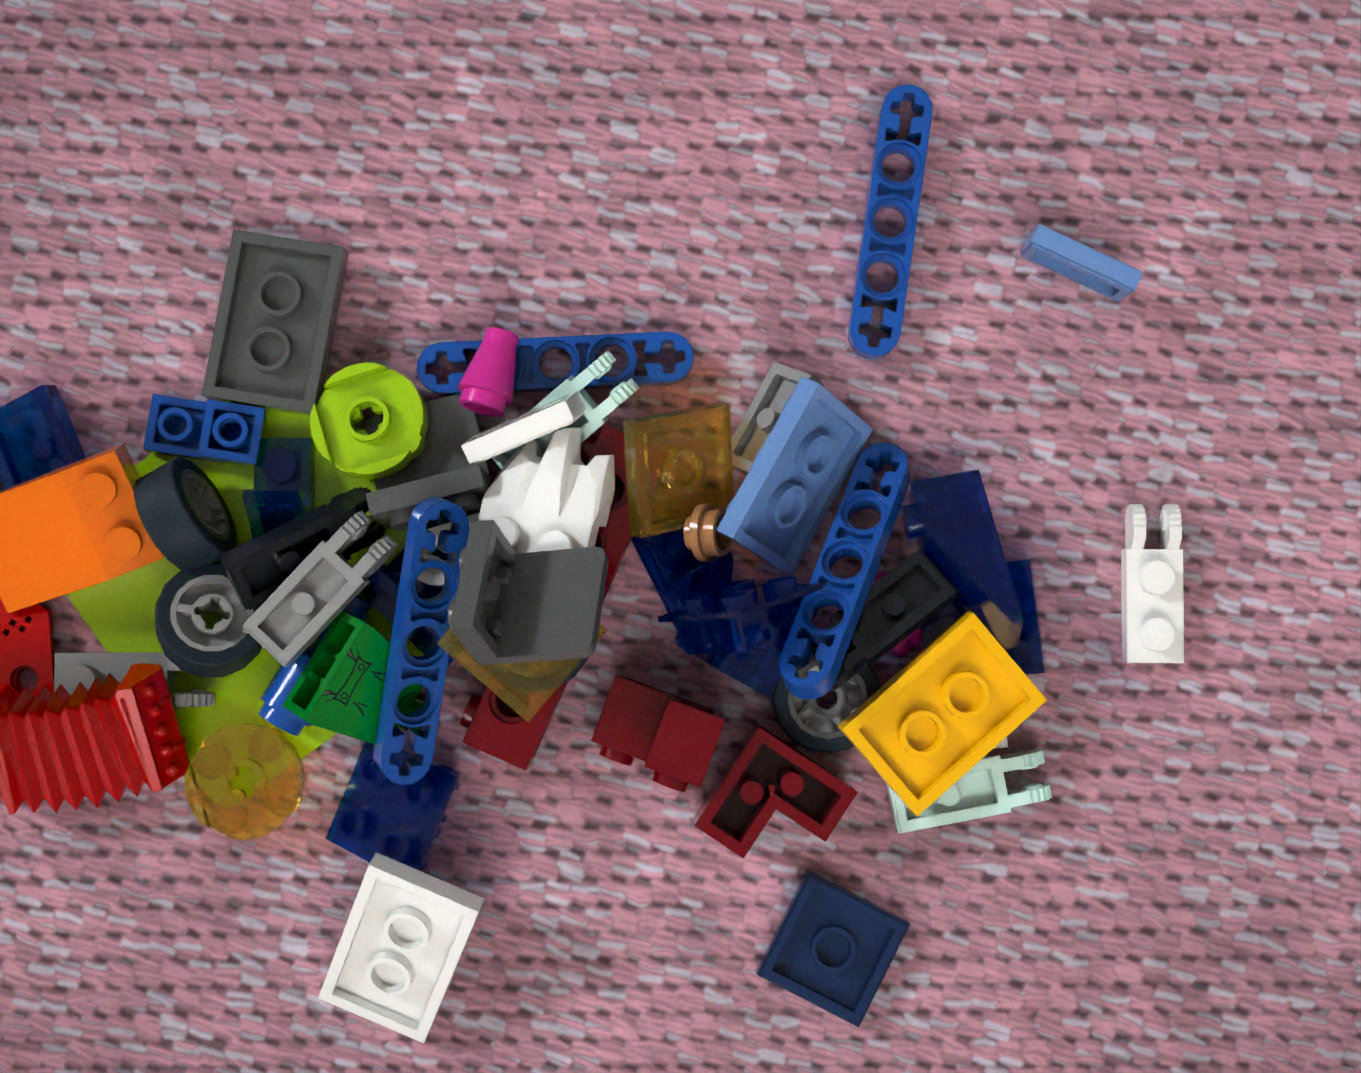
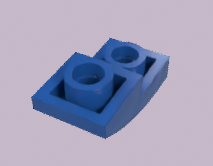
[143,394,266,465]

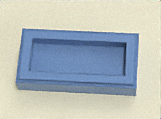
[1020,224,1143,301]

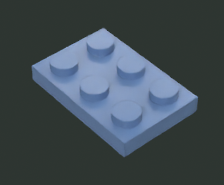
[716,377,873,577]

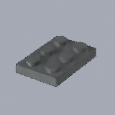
[202,229,349,416]

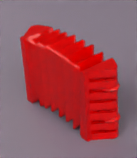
[0,663,192,815]

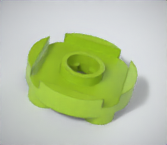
[310,362,428,479]

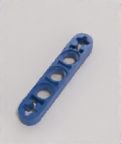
[848,84,933,359]
[416,331,694,396]
[779,443,910,700]
[373,497,469,785]

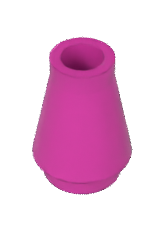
[457,327,519,417]

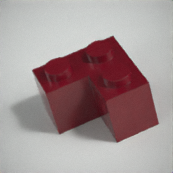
[591,673,726,792]
[694,722,858,859]

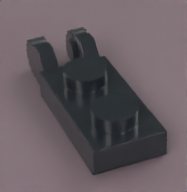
[219,487,386,610]
[809,549,958,692]

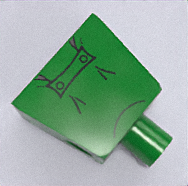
[282,611,424,744]

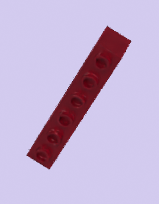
[460,424,668,771]

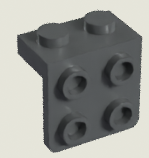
[363,393,493,530]
[448,520,609,665]

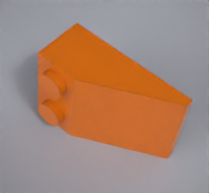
[0,443,165,613]

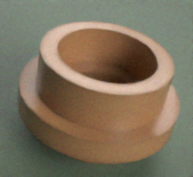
[683,504,731,562]

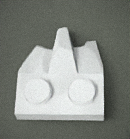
[478,428,615,553]

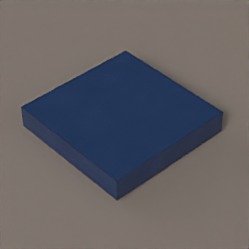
[756,869,910,1027]

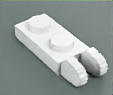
[1121,504,1184,663]

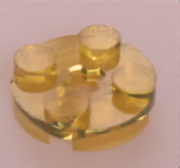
[185,723,305,840]

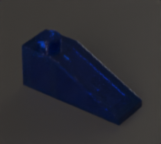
[901,469,1023,649]

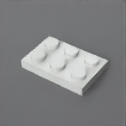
[318,852,485,1043]

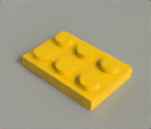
[838,611,1047,817]

